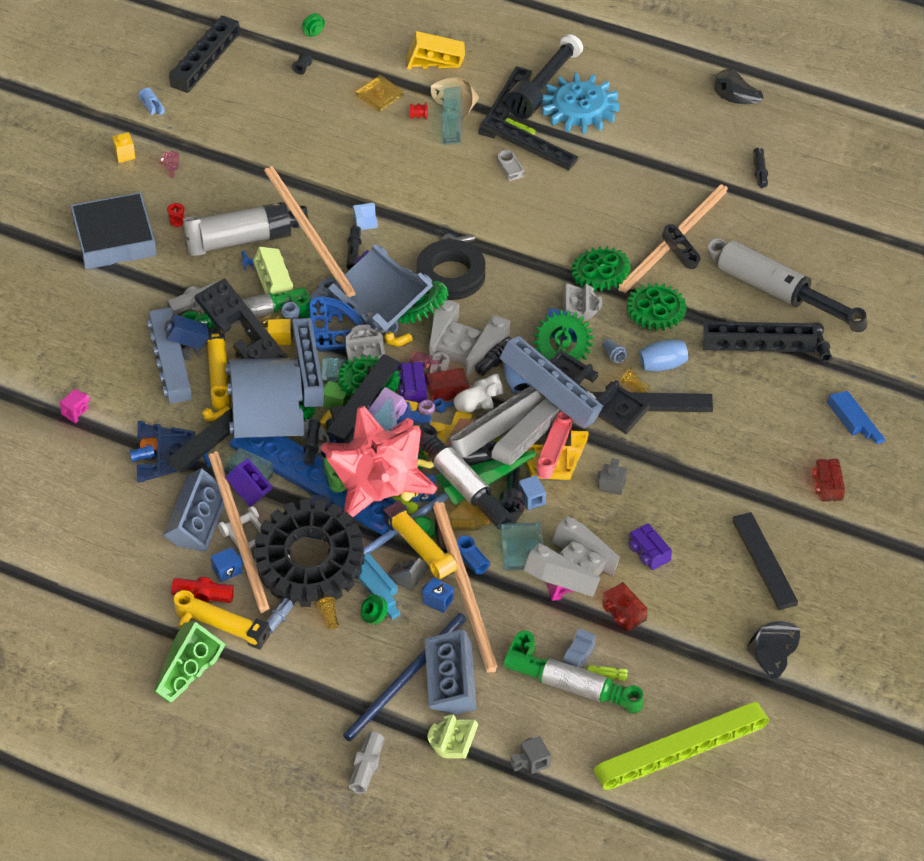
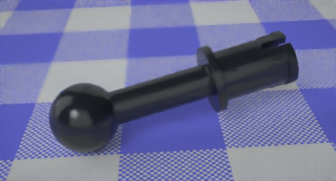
[814,323,832,363]

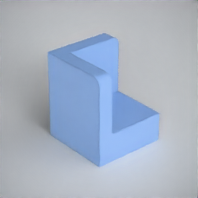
[353,203,378,230]

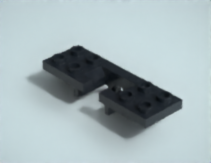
[194,278,288,359]
[550,350,650,434]

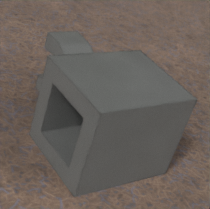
[596,458,627,495]
[511,736,551,774]

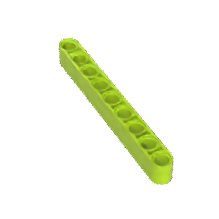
[593,702,769,790]

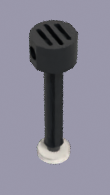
[505,34,583,119]

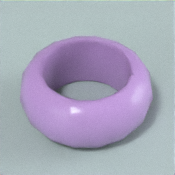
[418,400,436,415]

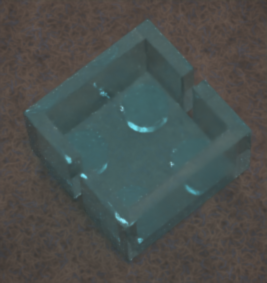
[501,522,543,570]

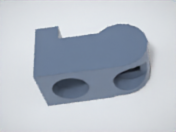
[563,628,596,668]

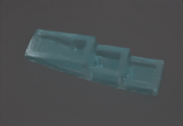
[442,87,462,145]

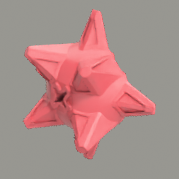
[321,406,437,517]

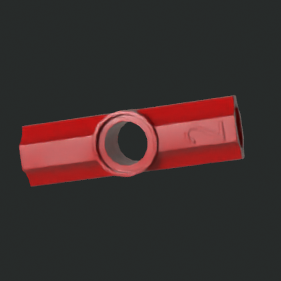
[171,577,234,603]

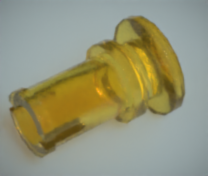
[257,308,284,327]
[620,368,650,393]
[316,597,339,630]

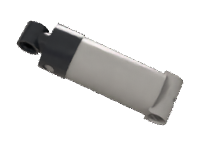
[183,201,309,256]

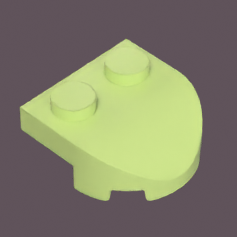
[428,715,478,758]

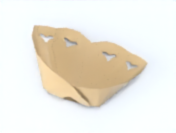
[431,77,479,121]

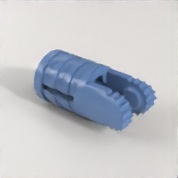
[138,88,165,115]

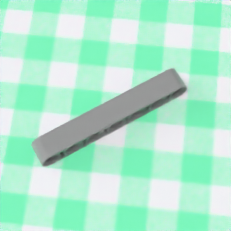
[449,387,542,458]
[491,398,561,465]

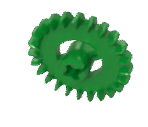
[398,281,449,324]
[533,310,594,362]

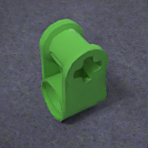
[323,458,346,493]

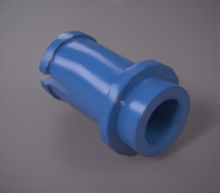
[130,444,155,462]

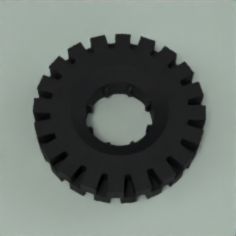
[254,499,365,607]

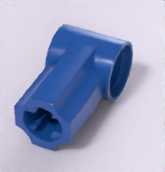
[457,536,490,575]

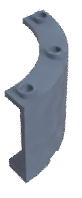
[327,244,433,333]
[226,357,304,438]

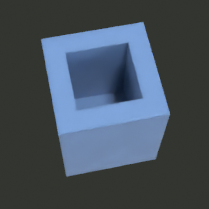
[519,475,546,510]

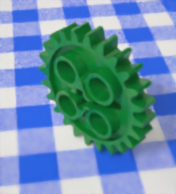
[571,246,631,292]
[626,282,687,332]
[338,355,399,401]

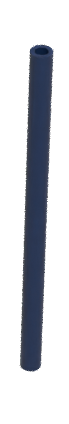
[343,613,466,742]

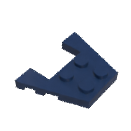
[137,421,196,483]

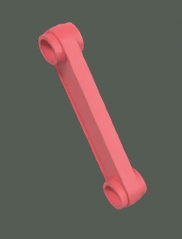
[536,411,573,479]

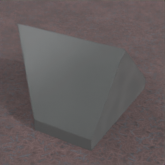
[387,557,430,591]

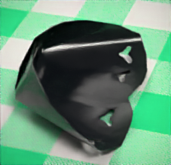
[714,69,764,104]
[747,621,800,679]

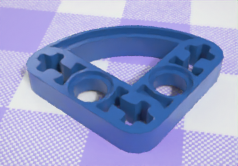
[310,297,364,351]

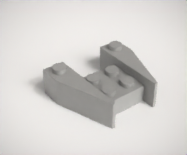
[429,300,510,375]
[524,516,620,597]

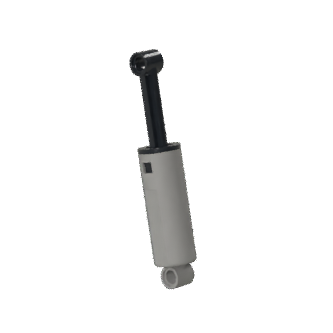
[708,238,868,332]

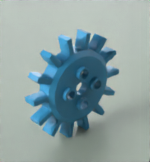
[542,73,620,134]

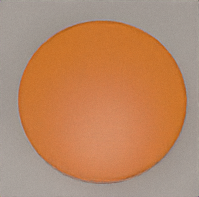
[140,438,158,451]

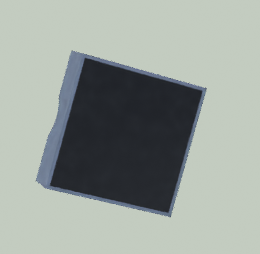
[71,192,157,270]

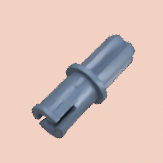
[266,598,293,634]

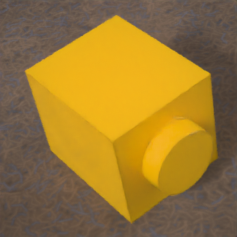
[112,132,135,163]
[264,319,291,345]

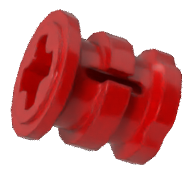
[410,102,428,120]
[167,203,185,227]

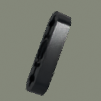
[662,224,701,269]

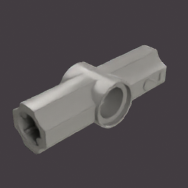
[166,282,217,315]
[349,731,385,794]

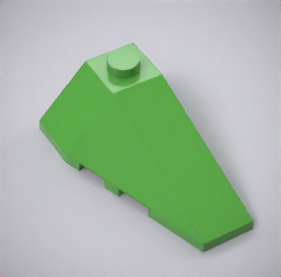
[154,622,226,703]

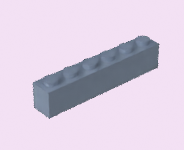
[147,307,192,404]
[292,318,324,407]
[500,336,603,428]

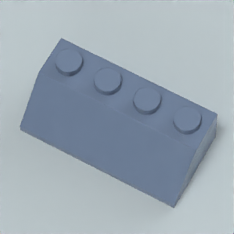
[163,468,224,552]
[425,629,477,715]

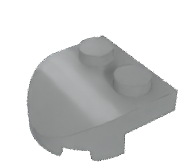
[563,283,602,320]
[345,325,386,361]

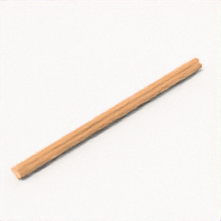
[264,166,356,298]
[618,184,728,293]
[209,451,270,613]
[433,502,498,673]

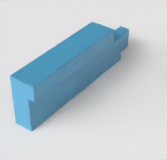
[358,553,400,619]

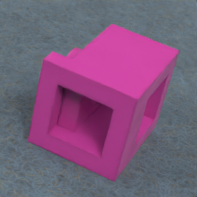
[60,389,90,423]

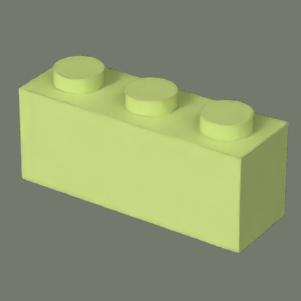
[253,247,293,294]

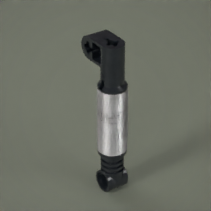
[419,423,525,529]

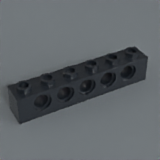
[169,15,240,93]
[702,321,817,352]

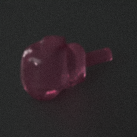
[161,151,180,178]
[409,352,440,368]

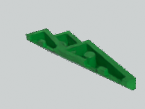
[436,450,537,507]

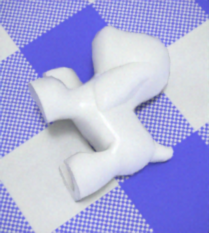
[454,373,503,413]

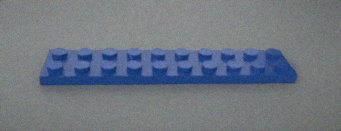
[229,436,407,535]

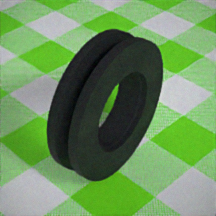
[417,239,486,300]

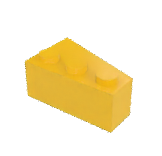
[406,31,465,69]

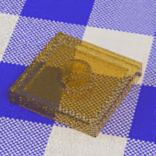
[356,75,404,112]

